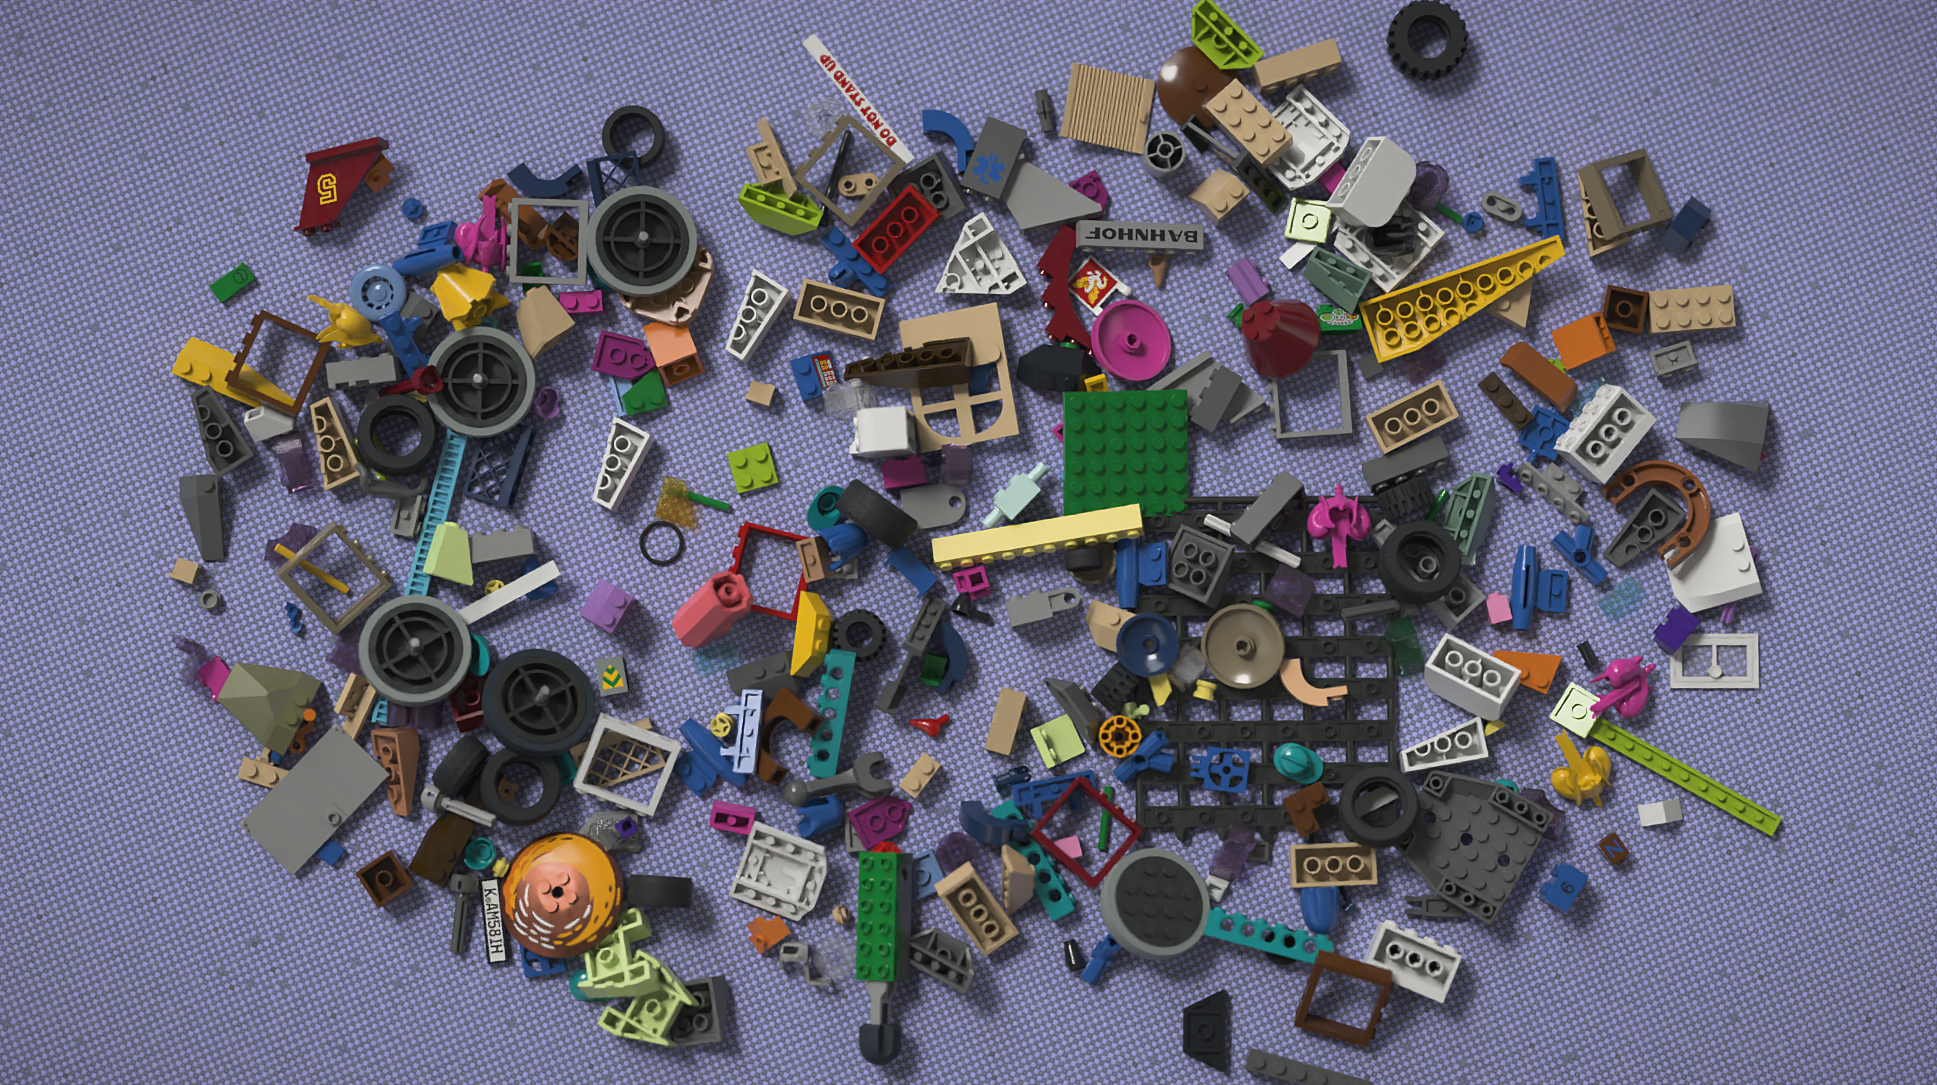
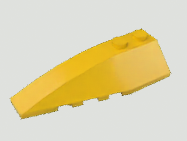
[171,337,295,408]

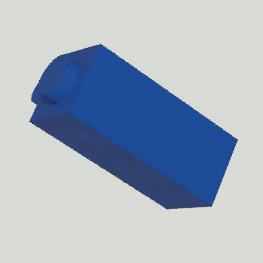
[883,546,938,599]

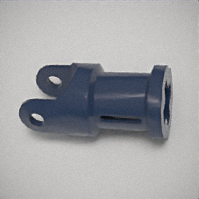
[992,766,1032,793]

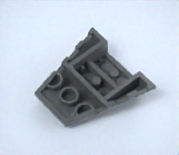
[1675,401,1769,474]

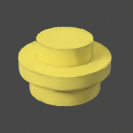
[491,857,510,878]

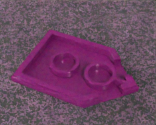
[1065,170,1109,230]
[591,330,657,381]
[847,795,912,851]

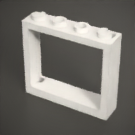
[573,713,681,817]

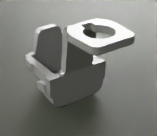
[779,941,832,986]

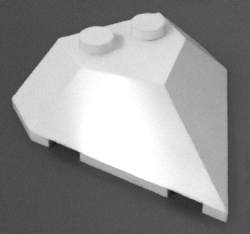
[935,212,1027,294]

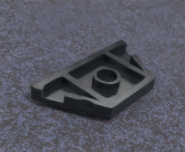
[1182,989,1226,1072]

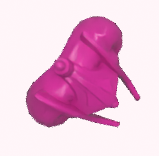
[455,195,519,274]
[1307,484,1372,570]
[1589,656,1656,719]

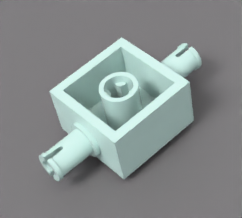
[981,462,1049,529]

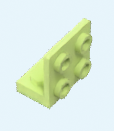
[1030,714,1085,769]

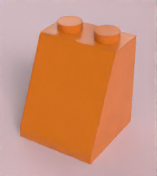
[643,321,705,387]

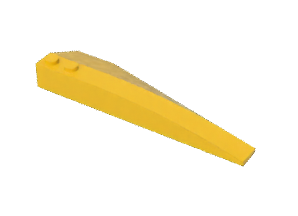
[1358,235,1566,363]

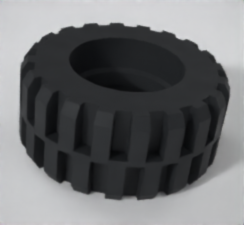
[1386,0,1468,82]

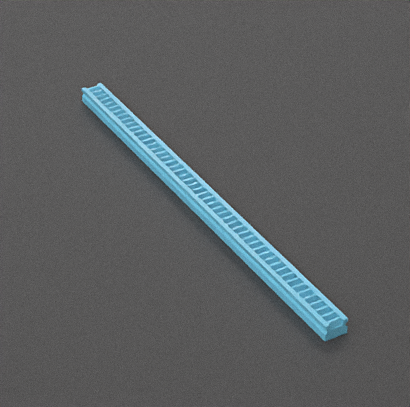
[371,317,500,727]

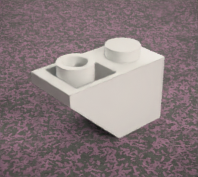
[244,405,295,442]

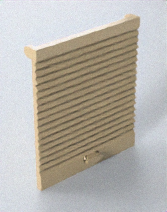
[1059,63,1155,155]

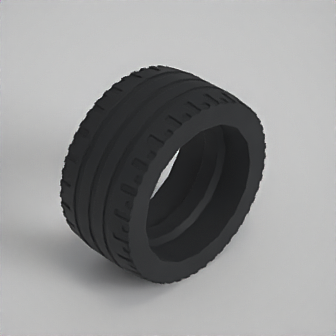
[602,105,666,170]
[628,874,693,908]

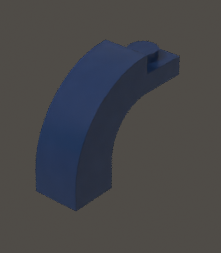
[506,162,584,199]
[930,620,968,696]
[959,801,1030,846]

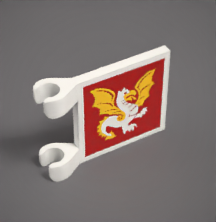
[1068,255,1132,316]

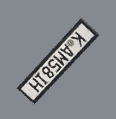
[479,877,510,964]

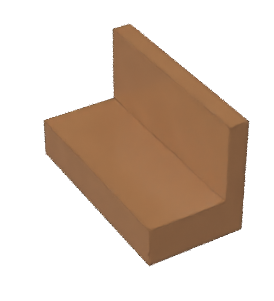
[796,536,835,583]

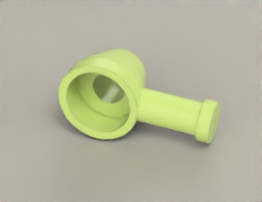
[1121,702,1149,721]

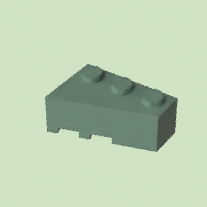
[1302,246,1373,315]

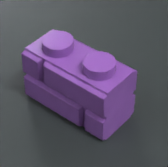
[1225,257,1271,307]

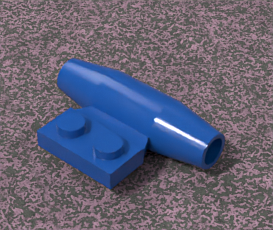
[393,220,463,276]
[1115,538,1169,609]
[1510,545,1568,631]
[672,717,750,798]

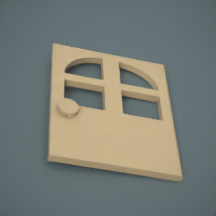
[898,302,1020,454]

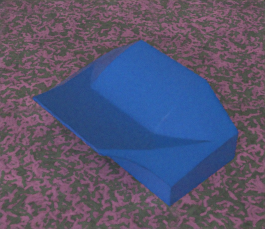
[519,556,559,601]

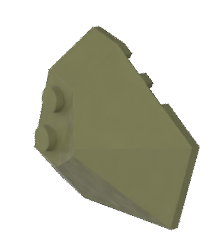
[216,662,322,756]

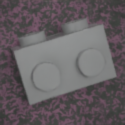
[1648,340,1699,379]
[389,495,426,538]

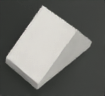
[1637,798,1683,827]

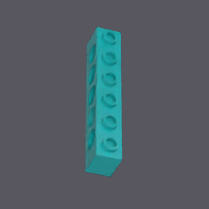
[806,649,857,778]
[990,799,1076,922]
[1203,907,1334,964]

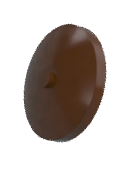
[1157,46,1240,128]

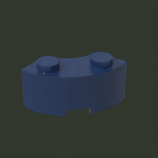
[1658,196,1712,256]

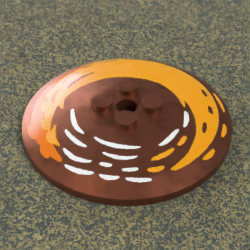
[500,831,624,958]

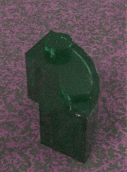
[1384,615,1425,678]

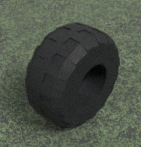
[431,735,489,797]

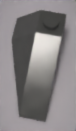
[384,289,442,375]
[191,384,257,478]
[179,474,225,561]
[1603,487,1686,567]

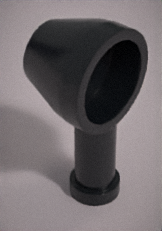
[950,595,990,624]

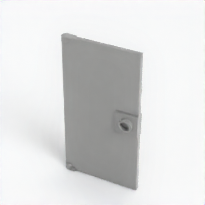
[239,723,390,875]

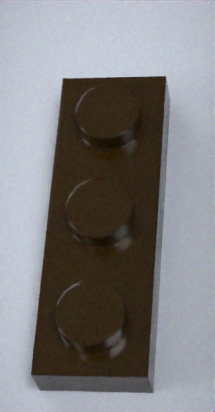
[1477,371,1535,432]

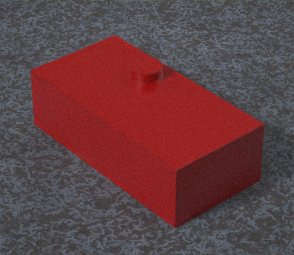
[851,185,943,275]

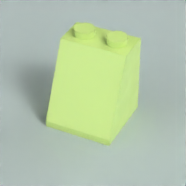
[423,522,473,586]

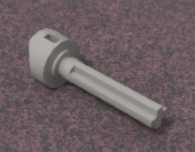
[421,784,497,828]

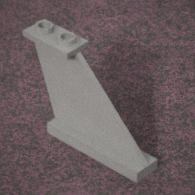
[1001,153,1102,235]
[1146,350,1266,426]

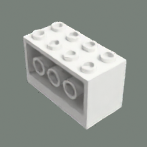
[1553,384,1657,484]
[1362,920,1462,1003]

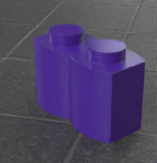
[1653,605,1700,656]

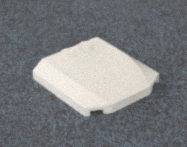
[1267,84,1351,191]
[1334,198,1445,294]
[1664,512,1763,614]
[729,821,828,922]

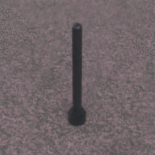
[819,130,852,227]

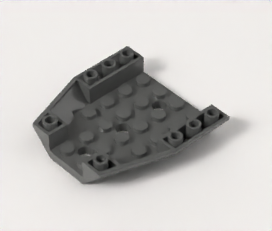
[1394,769,1554,925]

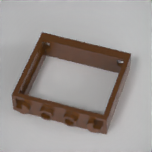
[224,310,332,419]
[1293,949,1395,1047]

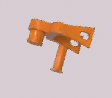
[289,706,316,754]

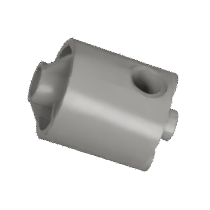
[1142,131,1186,179]

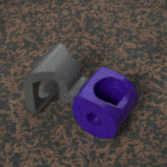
[597,816,639,852]

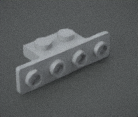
[1516,461,1590,525]

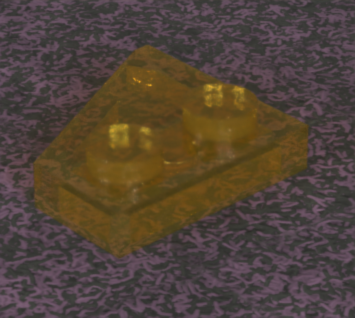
[654,475,695,528]

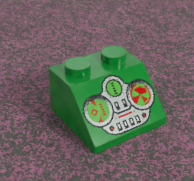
[1315,304,1362,336]

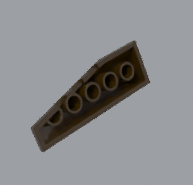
[843,337,973,388]
[408,766,505,887]

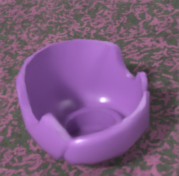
[531,385,561,420]

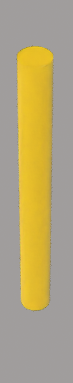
[274,543,350,594]

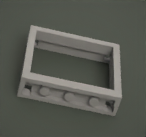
[506,198,590,286]
[1267,350,1352,440]

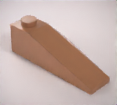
[371,726,420,816]

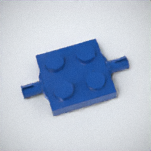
[1516,404,1571,466]

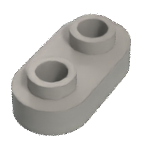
[1481,191,1522,222]

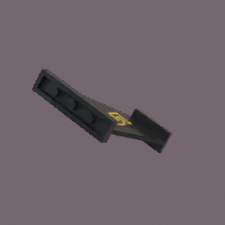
[1180,114,1288,214]

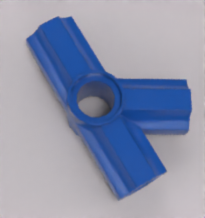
[1550,525,1608,586]
[1113,730,1174,784]
[1079,931,1121,986]

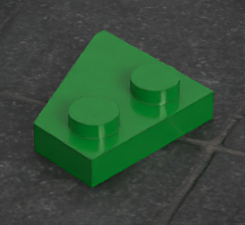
[621,367,668,417]

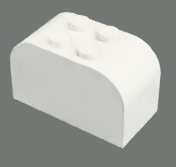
[1325,136,1416,227]
[854,406,917,458]
[1424,633,1521,721]

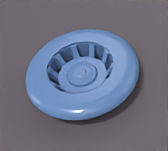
[350,264,407,322]

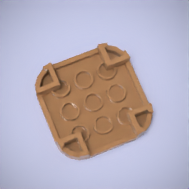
[618,245,715,327]

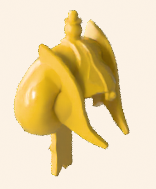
[307,294,384,349]
[1550,729,1611,808]

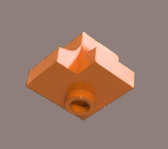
[364,153,395,194]
[746,915,791,955]

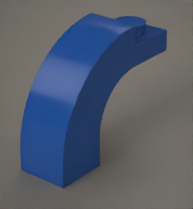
[922,110,974,174]

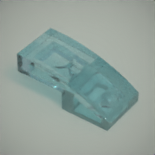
[1568,377,1607,418]
[1597,574,1644,619]
[692,642,740,673]

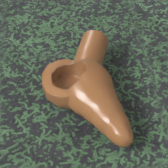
[1148,253,1173,288]

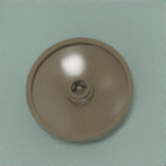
[1201,603,1286,688]

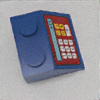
[790,350,843,403]

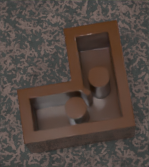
[1280,781,1330,838]

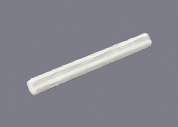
[1204,514,1301,568]

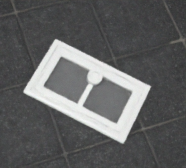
[1670,634,1759,688]

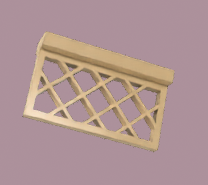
[570,717,666,788]

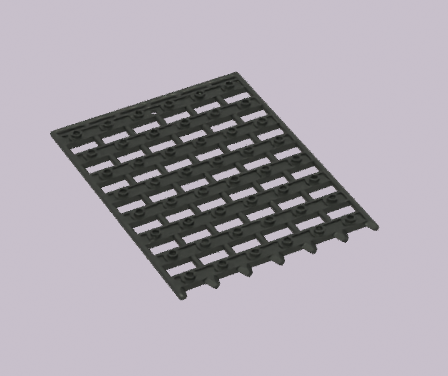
[1134,495,1397,842]

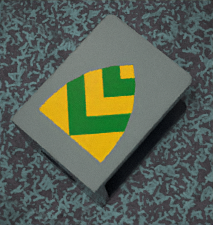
[595,656,630,697]

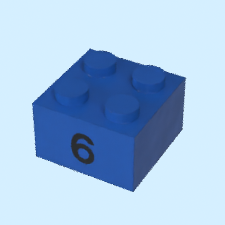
[1539,862,1589,913]

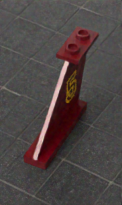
[294,136,389,237]

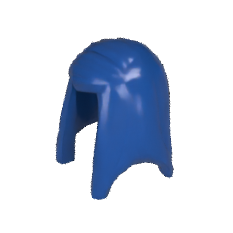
[816,523,867,571]
[792,795,845,840]
[1300,886,1341,935]

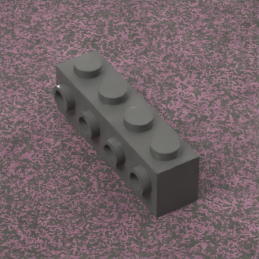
[1362,434,1450,493]

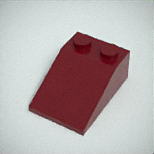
[449,669,489,733]

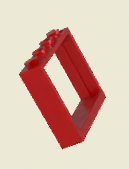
[728,521,809,622]

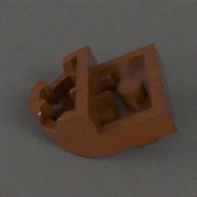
[546,211,579,262]

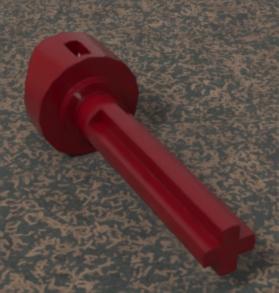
[380,365,444,397]

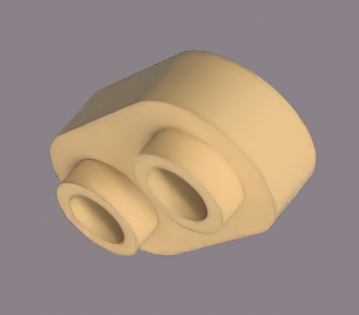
[838,173,879,197]

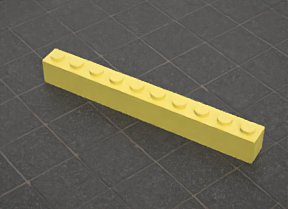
[931,504,1145,571]

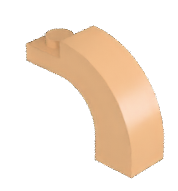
[1278,658,1348,707]

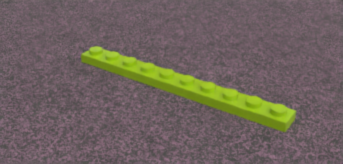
[1589,717,1782,836]

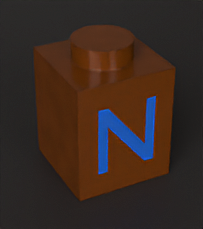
[1594,832,1630,866]

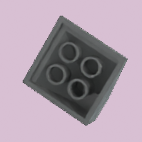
[886,150,967,230]
[1166,524,1235,610]
[666,975,728,1048]

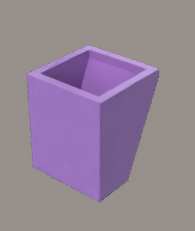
[579,578,637,635]

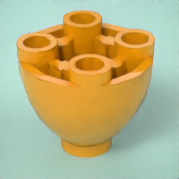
[1099,715,1141,758]

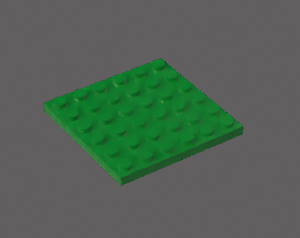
[1063,389,1188,517]

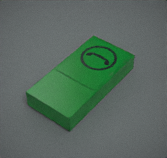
[209,262,256,304]

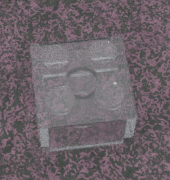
[822,378,879,421]

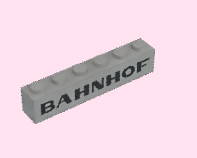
[1076,220,1203,256]

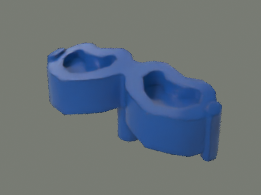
[285,602,302,634]

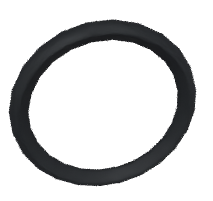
[639,521,684,565]

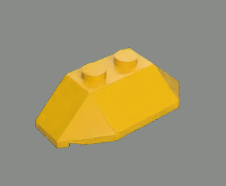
[790,591,836,677]

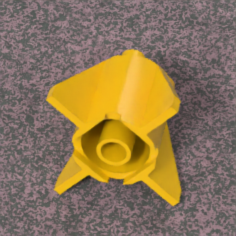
[430,262,510,332]

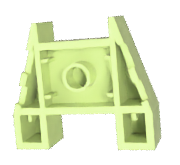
[578,906,660,998]
[597,949,699,1047]

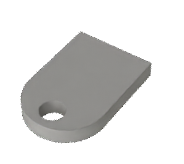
[900,483,966,531]

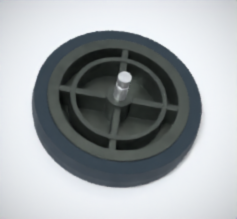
[482,649,594,758]

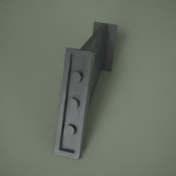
[874,593,947,716]

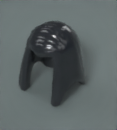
[1364,216,1417,256]

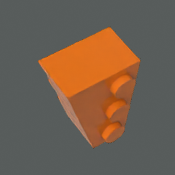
[1491,650,1562,695]

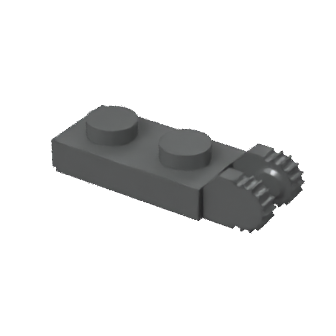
[1404,895,1464,917]

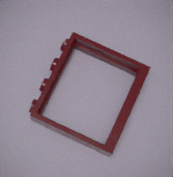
[1028,776,1143,890]

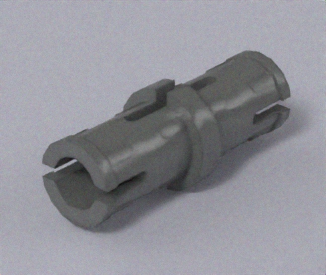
[1034,89,1054,133]

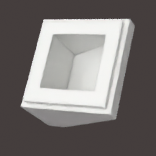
[1204,871,1229,903]

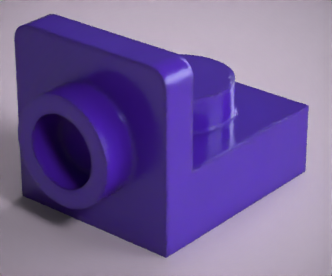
[1496,462,1523,495]

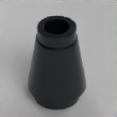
[1063,939,1086,972]

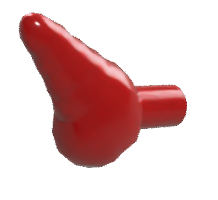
[908,714,950,738]

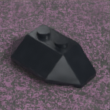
[1016,344,1102,393]

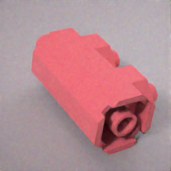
[672,571,754,648]

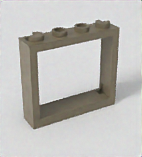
[794,113,906,227]
[1578,148,1673,241]
[276,521,392,636]

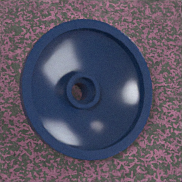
[1116,613,1180,677]

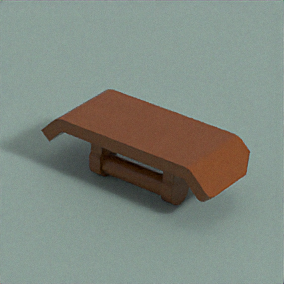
[478,178,551,252]
[1499,341,1578,412]

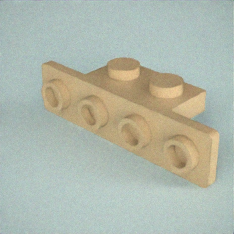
[746,117,798,199]
[333,673,378,741]

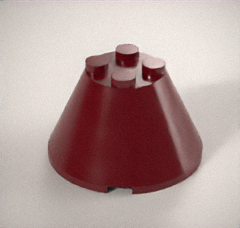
[1242,299,1321,379]

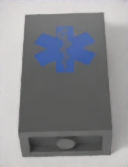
[960,116,1027,204]

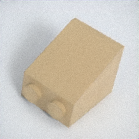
[1188,168,1250,227]
[515,285,576,361]

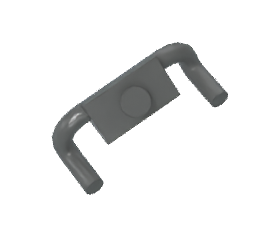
[354,462,428,500]

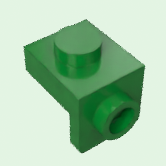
[520,261,544,296]
[919,651,948,687]

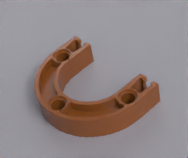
[1602,460,1710,571]

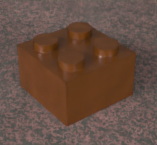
[1599,285,1649,337]
[355,849,417,908]

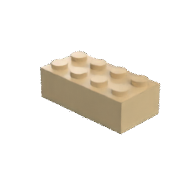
[1251,38,1342,95]
[1205,78,1293,170]
[793,278,886,343]
[1646,285,1736,336]
[1363,379,1459,456]
[1288,842,1377,888]
[934,861,1019,957]

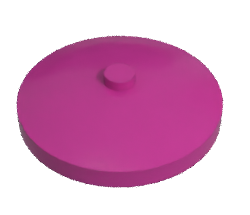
[1091,300,1171,383]

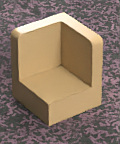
[745,381,776,408]
[168,558,202,585]

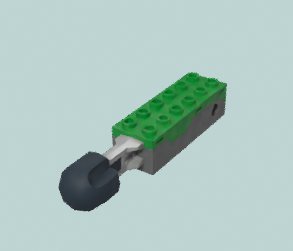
[856,842,913,1066]

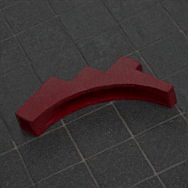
[1036,223,1096,359]

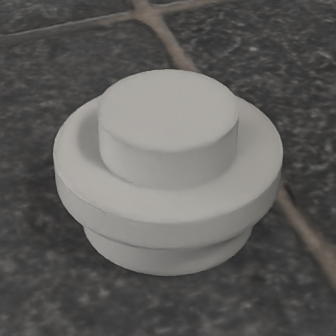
[199,589,221,611]

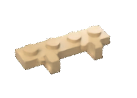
[237,747,289,788]

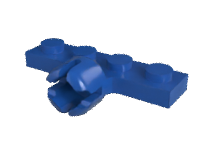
[820,226,893,298]

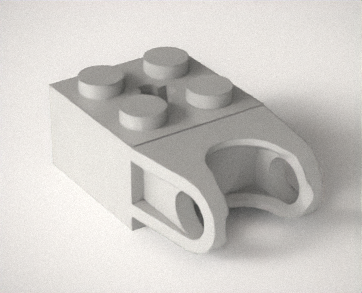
[1005,587,1080,629]

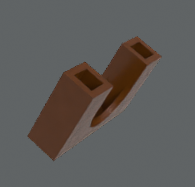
[756,686,826,787]

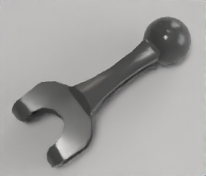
[784,751,894,807]

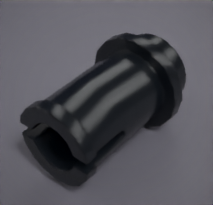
[1576,640,1599,668]

